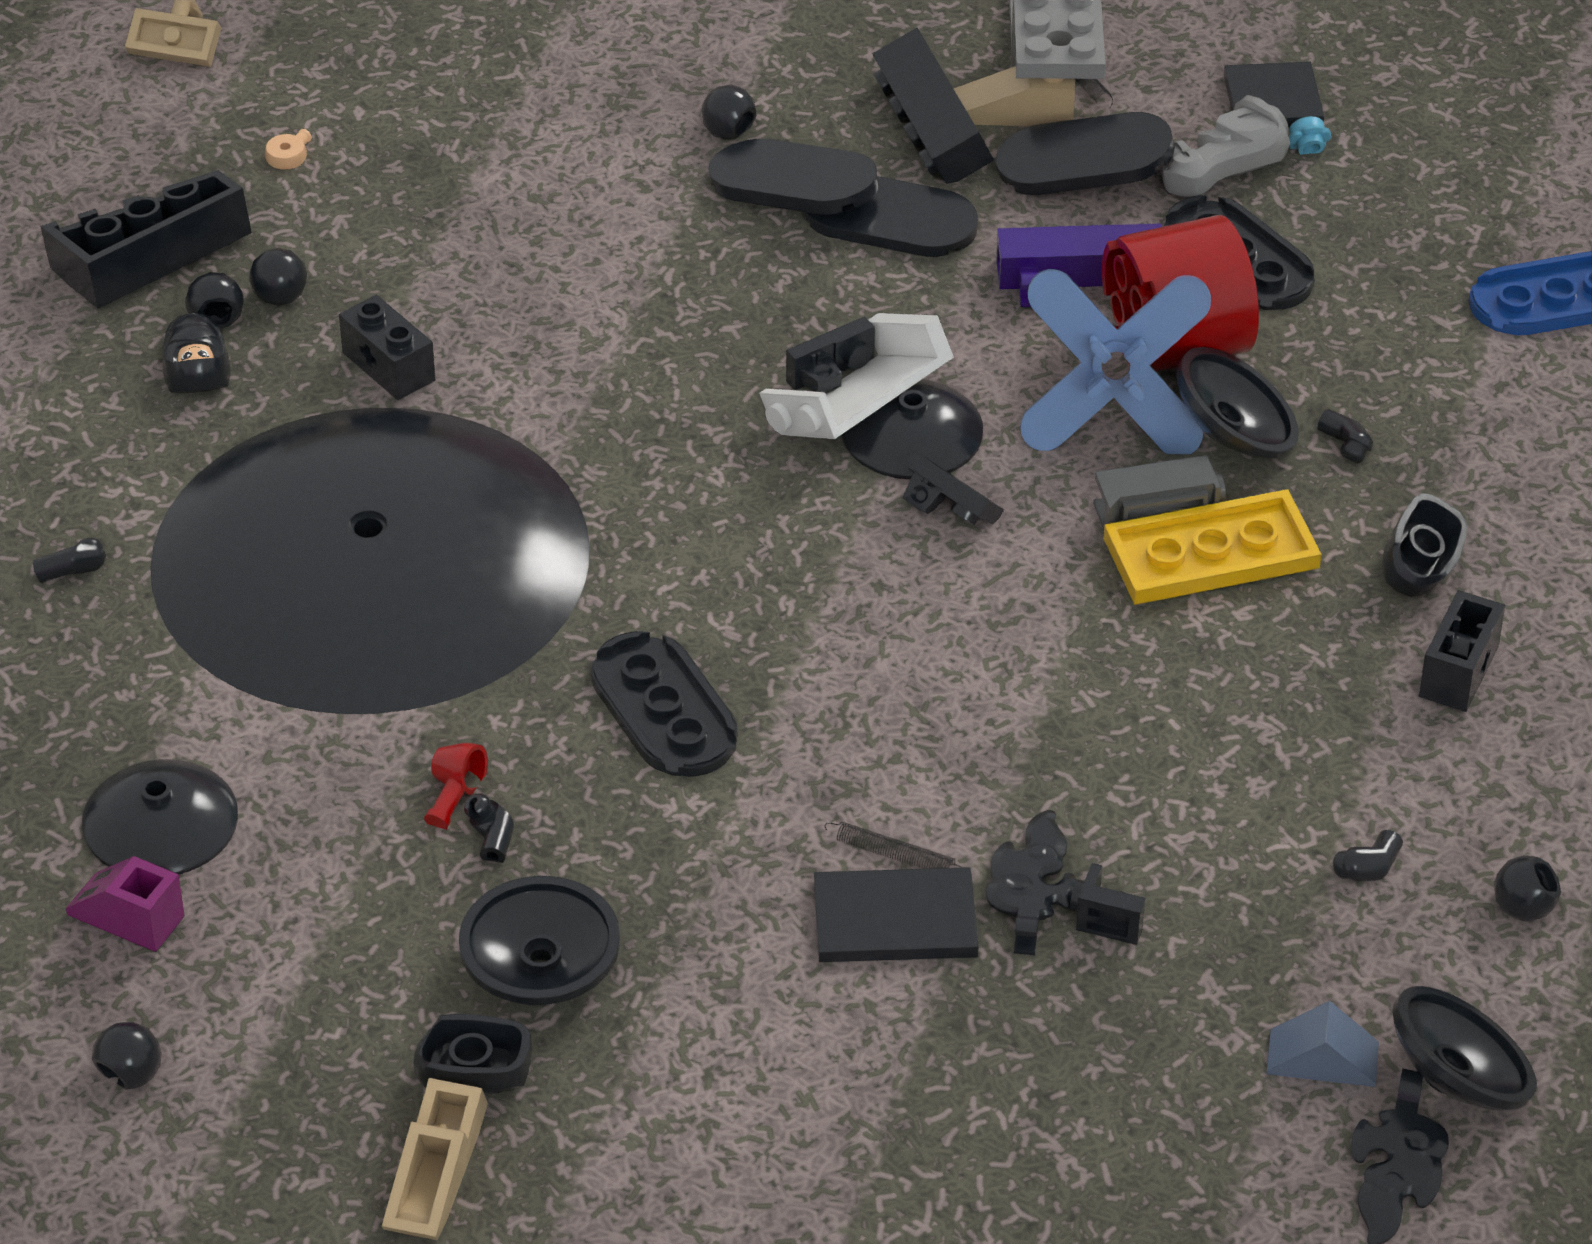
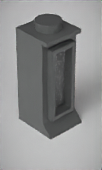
[1093,455,1226,530]

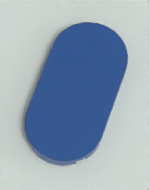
[1469,251,1592,335]

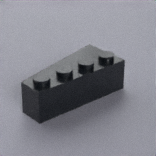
[40,170,252,309]

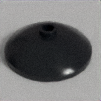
[1176,347,1299,458]
[842,379,983,479]
[82,759,238,874]
[459,876,620,1005]
[1392,986,1537,1111]

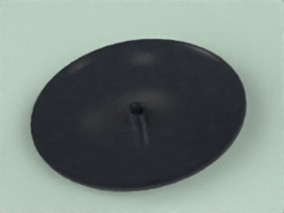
[150,408,590,714]

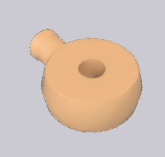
[265,129,312,169]

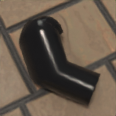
[1317,409,1373,463]
[33,538,106,583]
[464,793,514,863]
[1333,830,1403,881]

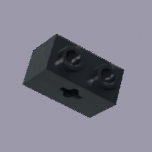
[339,294,436,401]
[1419,590,1506,712]

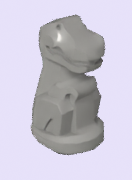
[1158,95,1290,197]

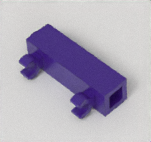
[996,223,1162,307]

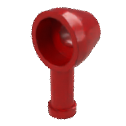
[424,743,488,830]

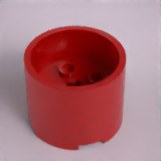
[1102,215,1259,372]

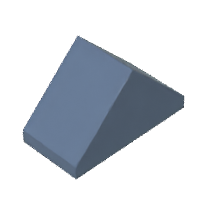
[1266,1001,1379,1087]

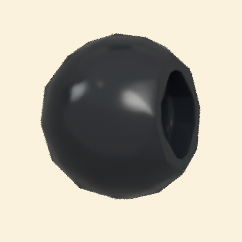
[701,84,757,139]
[249,248,307,306]
[185,272,244,329]
[1494,855,1561,921]
[92,1022,162,1089]

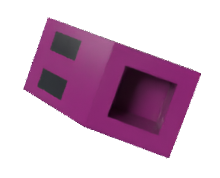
[66,856,185,952]

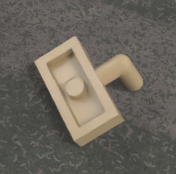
[125,0,222,67]

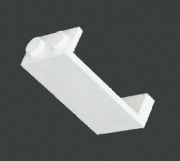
[759,313,954,439]

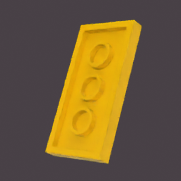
[1103,489,1322,605]

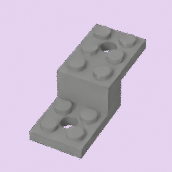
[1009,0,1106,79]

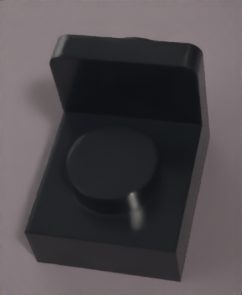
[1070,863,1146,945]

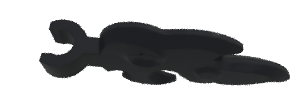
[986,810,1077,956]
[1351,1068,1449,1244]

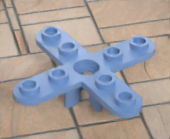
[1020,269,1211,454]

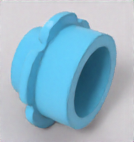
[1289,116,1331,155]

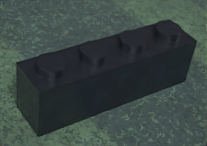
[872,27,994,184]

